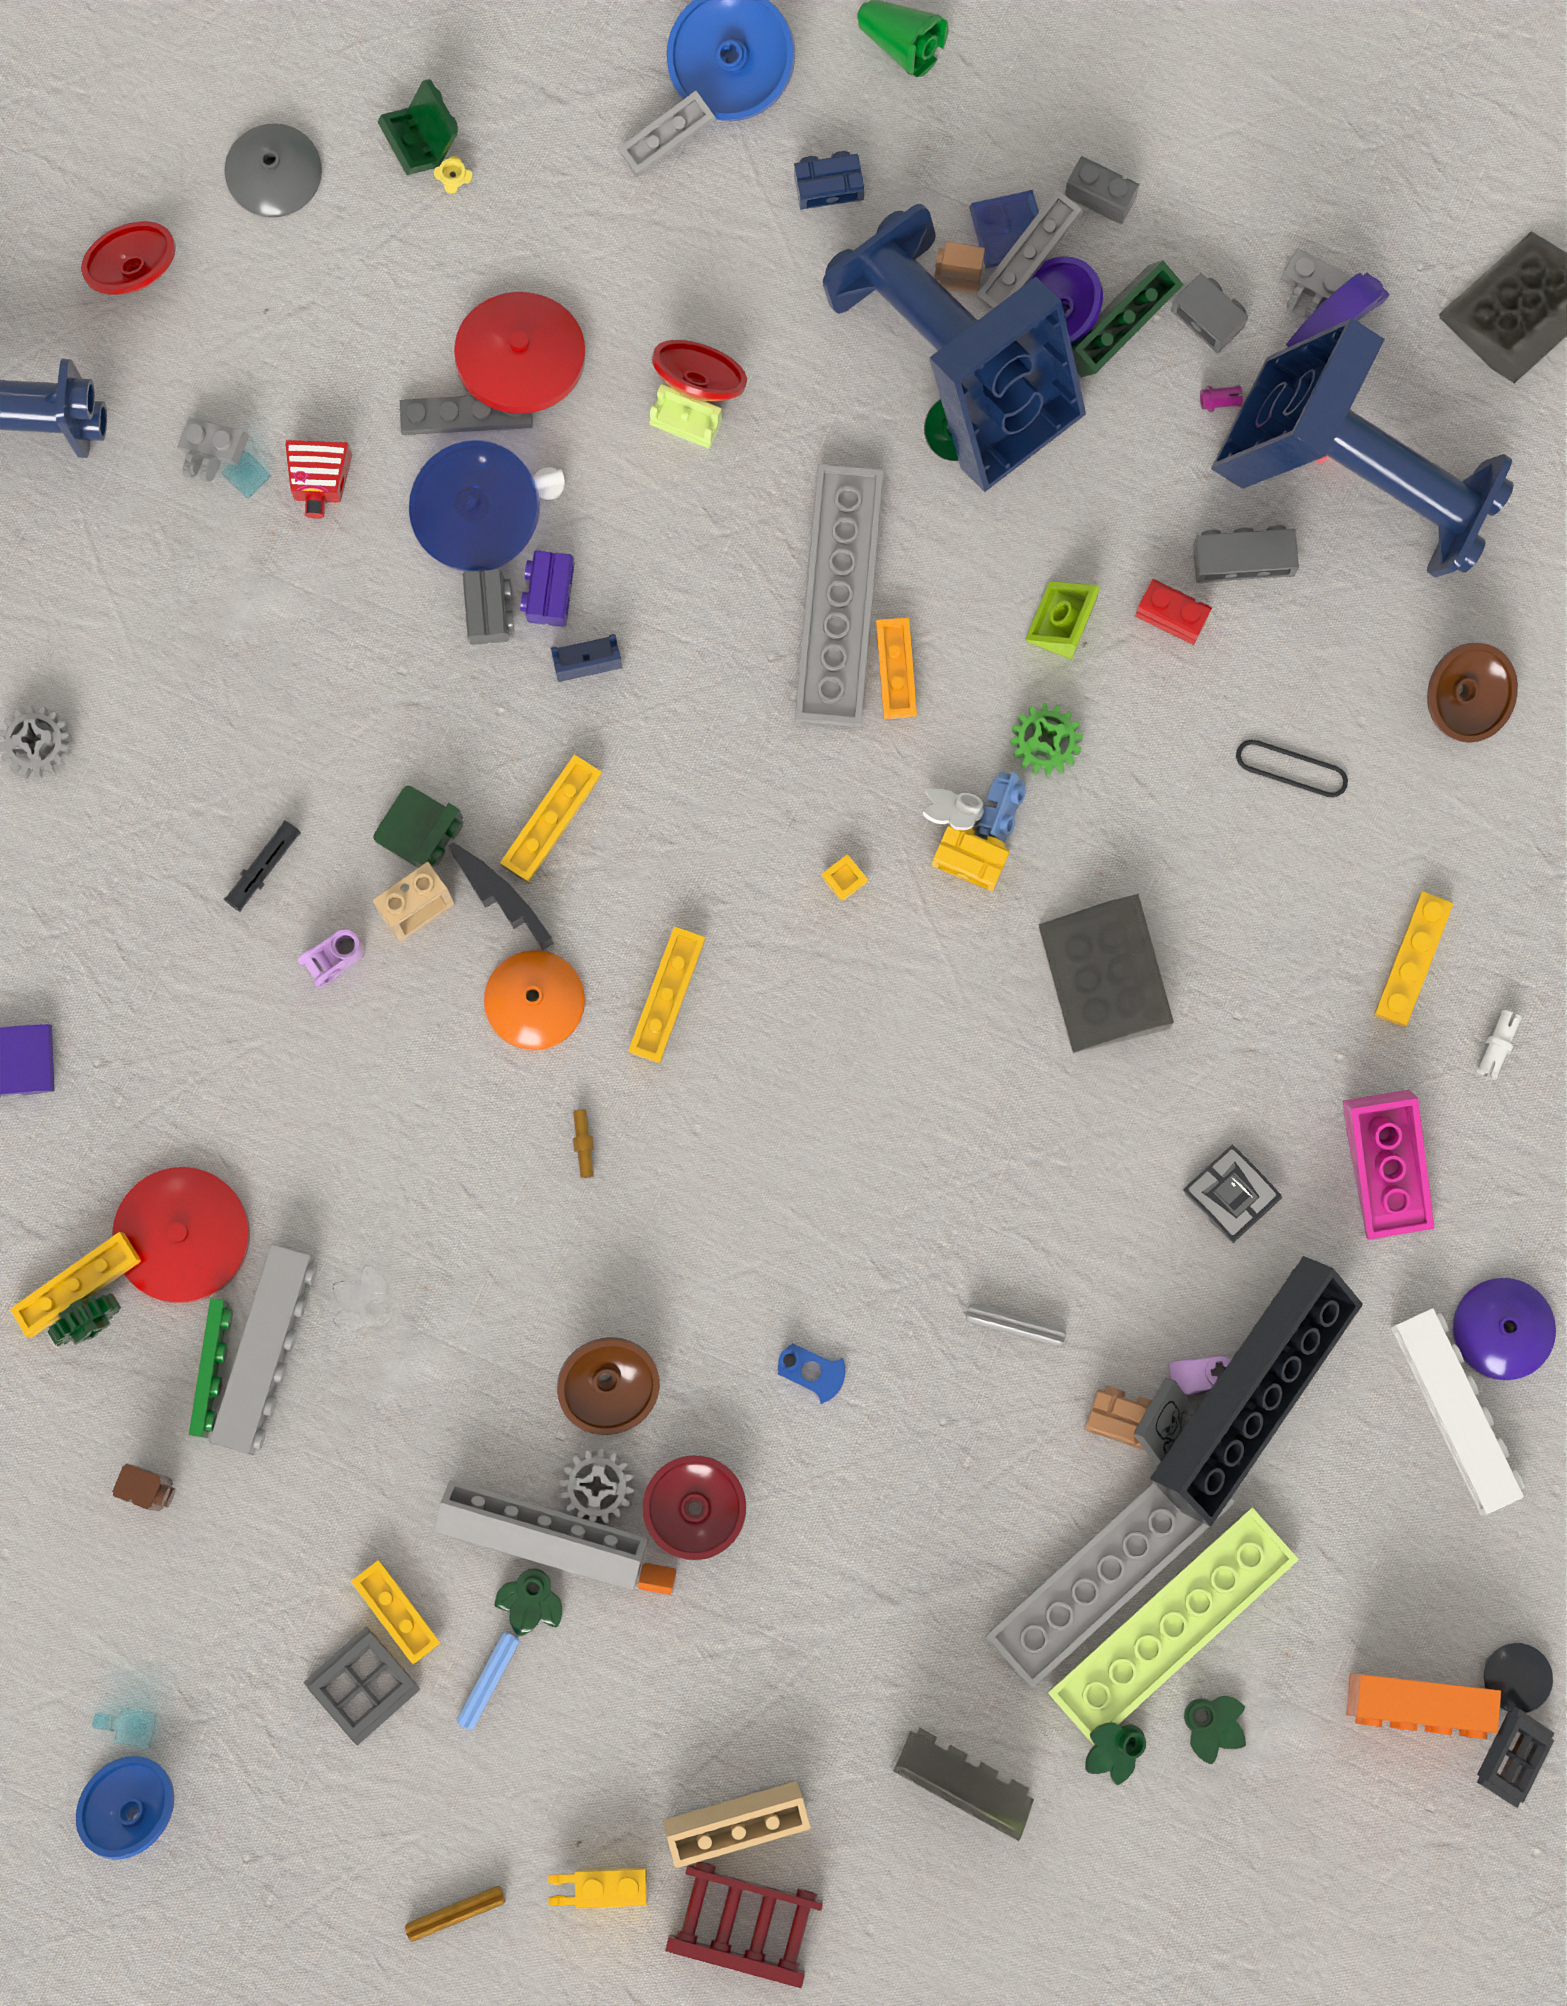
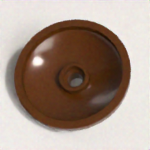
[1427,642,1518,743]
[557,1337,660,1435]

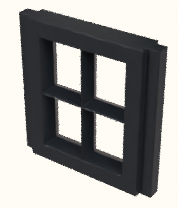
[1476,1707,1554,1808]

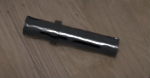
[223,820,301,912]

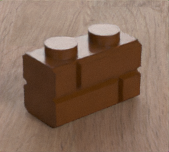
[112,1463,176,1511]

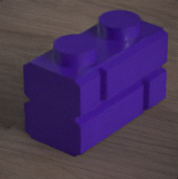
[520,550,575,627]

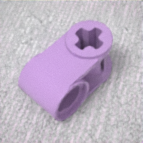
[298,929,364,989]
[1168,1356,1231,1396]

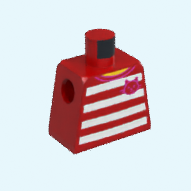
[285,440,352,519]

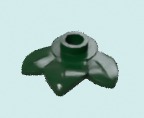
[495,1569,562,1636]
[1184,1696,1246,1764]
[1085,1722,1146,1785]

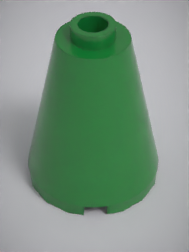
[857,0,949,77]

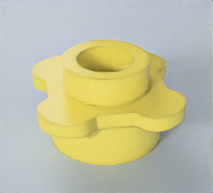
[434,156,472,194]

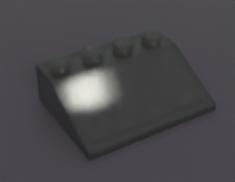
[1439,231,1567,384]
[1038,894,1174,1054]
[890,1727,1034,1841]

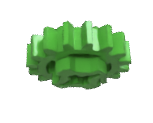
[1010,703,1083,777]

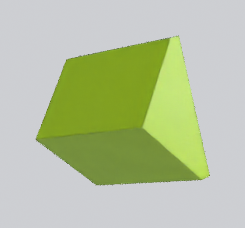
[1025,581,1100,660]

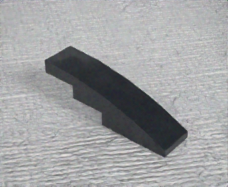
[448,842,554,950]

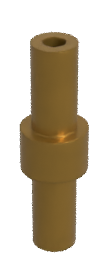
[573,1109,594,1178]

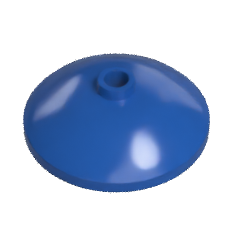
[76,1756,175,1860]

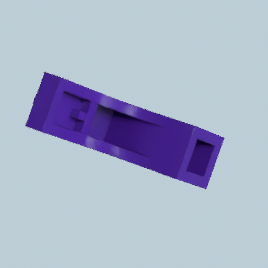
[1286,272,1390,347]

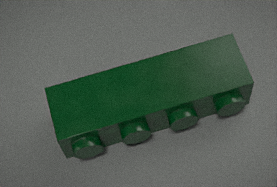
[1071,260,1184,378]

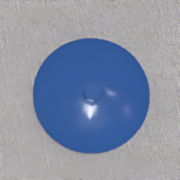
[667,0,795,121]

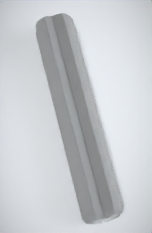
[966,1304,1066,1347]

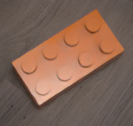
[1346,1673,1501,1739]

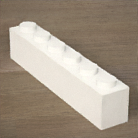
[1391,1308,1525,1515]

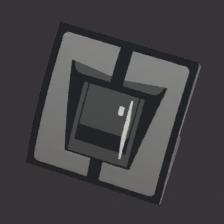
[1183,1145,1282,1243]

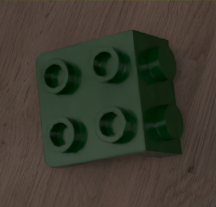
[377,79,458,175]
[373,786,463,868]

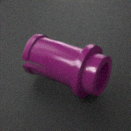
[1200,385,1243,412]

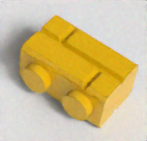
[932,825,1010,892]

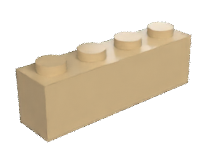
[663,1781,811,1869]

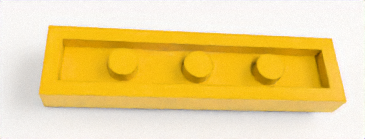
[500,754,602,884]
[1374,891,1454,1028]
[628,926,706,1064]
[10,1232,141,1338]

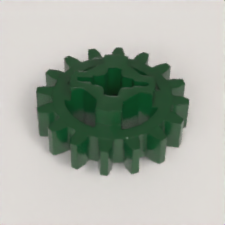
[47,1293,121,1346]

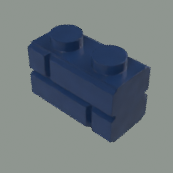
[794,151,864,210]

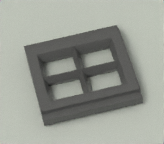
[303,1626,421,1746]

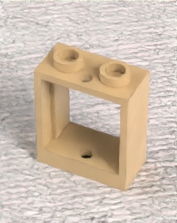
[372,862,455,942]

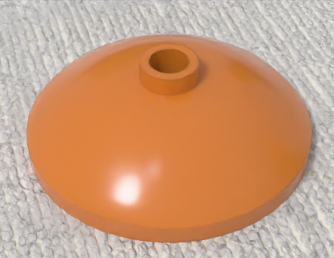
[484,950,585,1050]

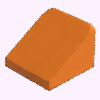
[637,1563,676,1595]

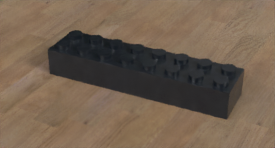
[1150,1256,1363,1527]

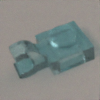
[92,1707,157,1749]

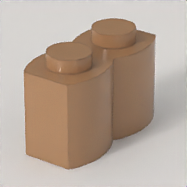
[934,241,985,294]

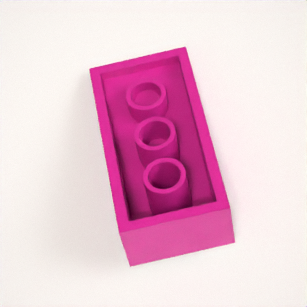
[1342,1089,1434,1240]

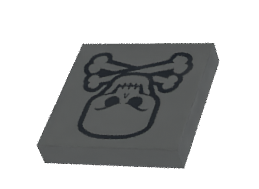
[1134,1378,1196,1466]

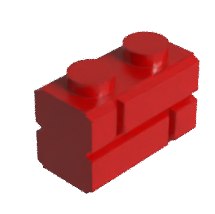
[1135,579,1212,645]

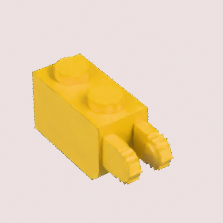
[548,1867,648,1908]

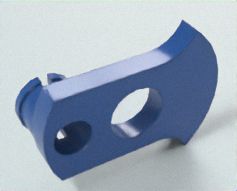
[778,1343,845,1404]

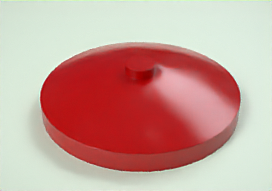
[454,292,585,414]
[112,1167,250,1304]

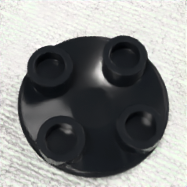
[1483,1643,1553,1713]

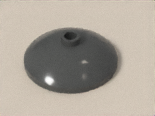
[224,124,322,217]

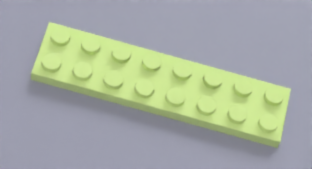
[1047,1507,1299,1746]

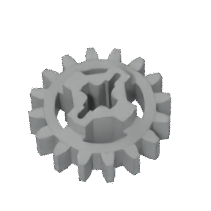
[0,705,72,779]
[560,1449,635,1524]

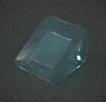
[221,451,271,499]

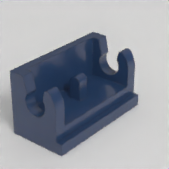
[550,634,622,682]

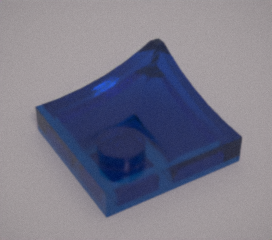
[969,190,1039,269]

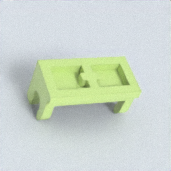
[649,384,722,449]

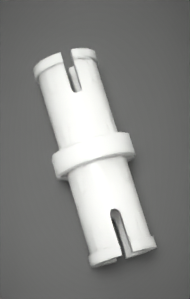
[1477,1010,1522,1080]

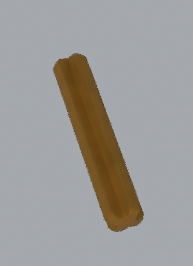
[405,1886,506,1942]

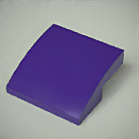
[0,1024,55,1097]

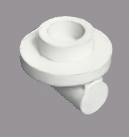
[530,467,565,500]

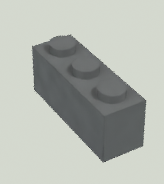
[1193,525,1299,583]

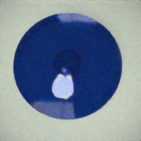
[409,440,540,572]

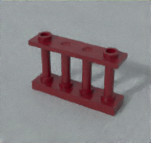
[665,1861,823,1989]

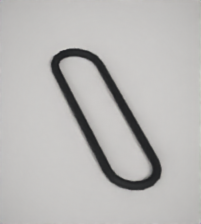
[1236,739,1348,798]

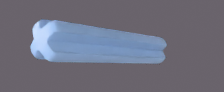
[457,1632,520,1730]

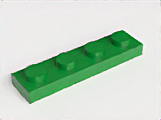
[188,1298,233,1438]

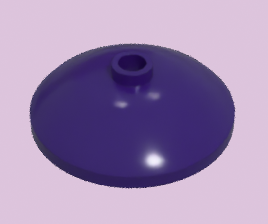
[1031,256,1103,346]
[1453,1278,1556,1380]

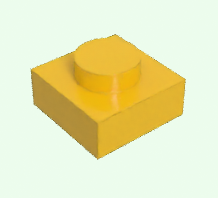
[821,854,868,902]

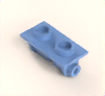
[977,772,1026,843]

